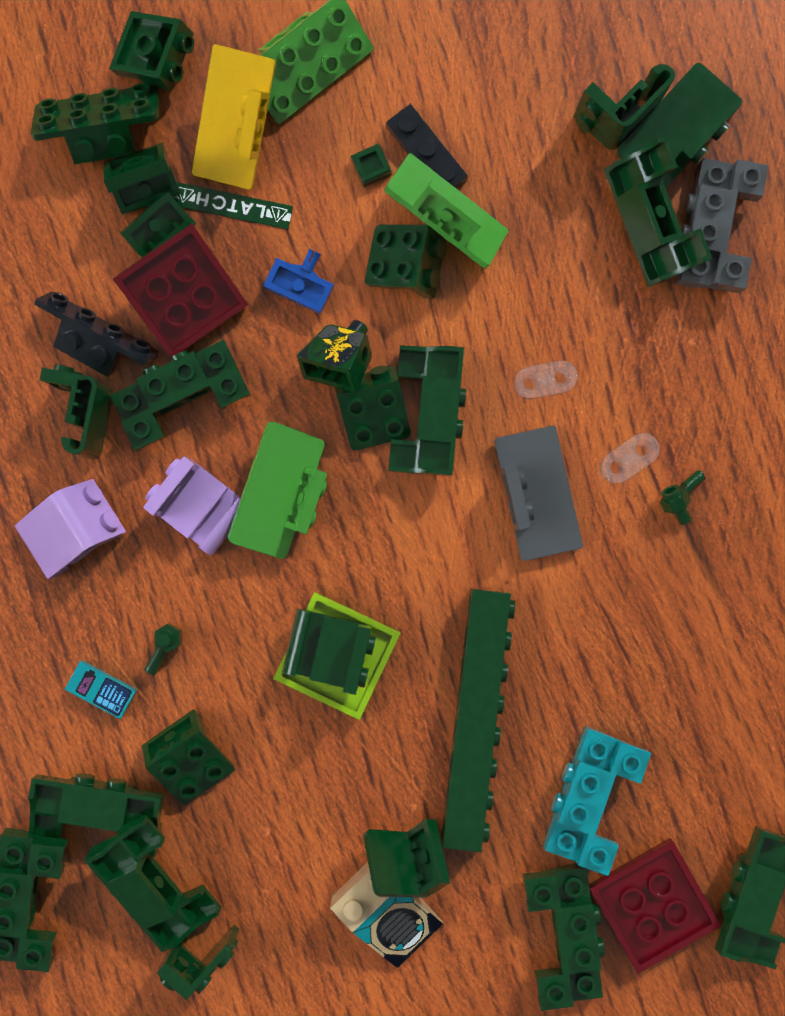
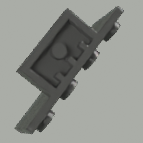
[494,425,583,561]

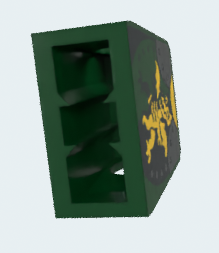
[296,320,372,393]

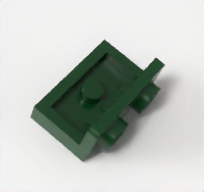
[119,191,196,258]

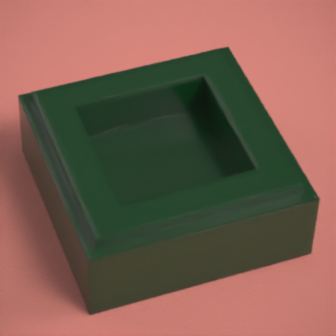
[350,143,392,187]

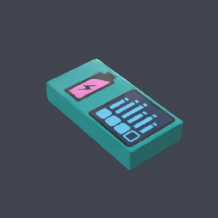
[65,660,138,719]

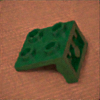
[142,709,235,805]

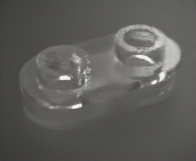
[514,361,578,399]
[600,433,660,484]

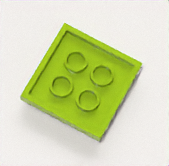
[273,592,401,720]

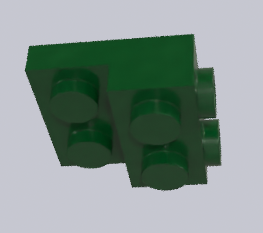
[109,11,194,91]

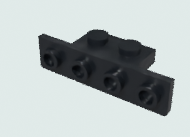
[34,292,159,377]

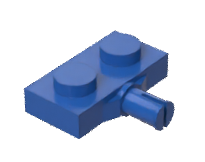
[263,249,334,315]

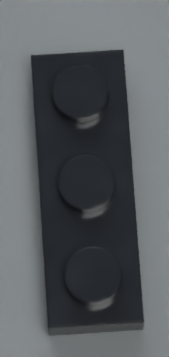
[386,103,468,188]

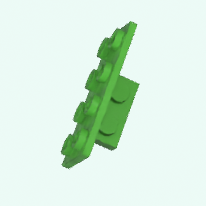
[258,0,374,124]
[384,153,508,269]

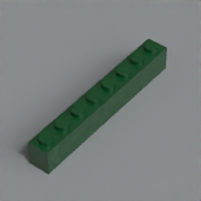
[441,588,515,853]

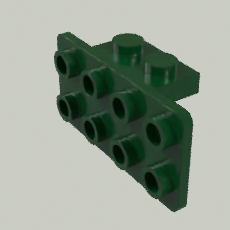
[617,63,742,188]
[31,83,159,165]

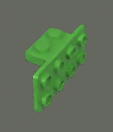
[228,422,327,559]

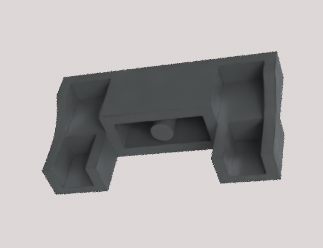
[675,158,769,293]

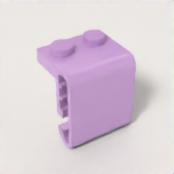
[143,456,241,556]
[15,479,126,580]

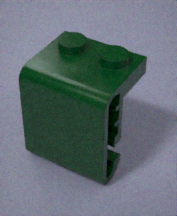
[573,64,675,150]
[39,364,113,459]
[282,608,376,695]

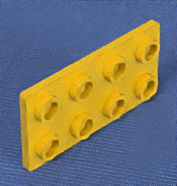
[192,44,276,190]

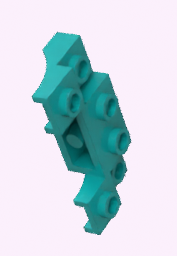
[543,726,651,876]

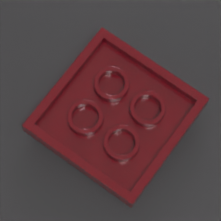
[113,224,249,358]
[589,838,721,974]

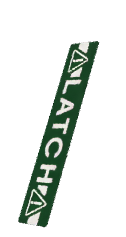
[173,182,293,229]

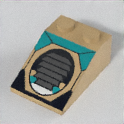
[330,862,443,968]

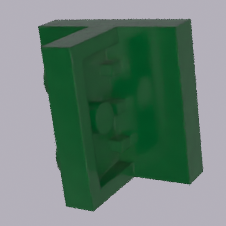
[103,142,181,215]

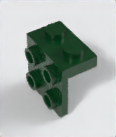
[364,224,446,299]
[335,366,411,450]
[363,819,450,898]
[157,925,239,1000]

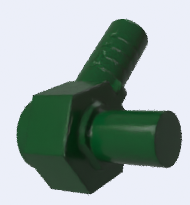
[660,470,706,525]
[144,623,182,676]

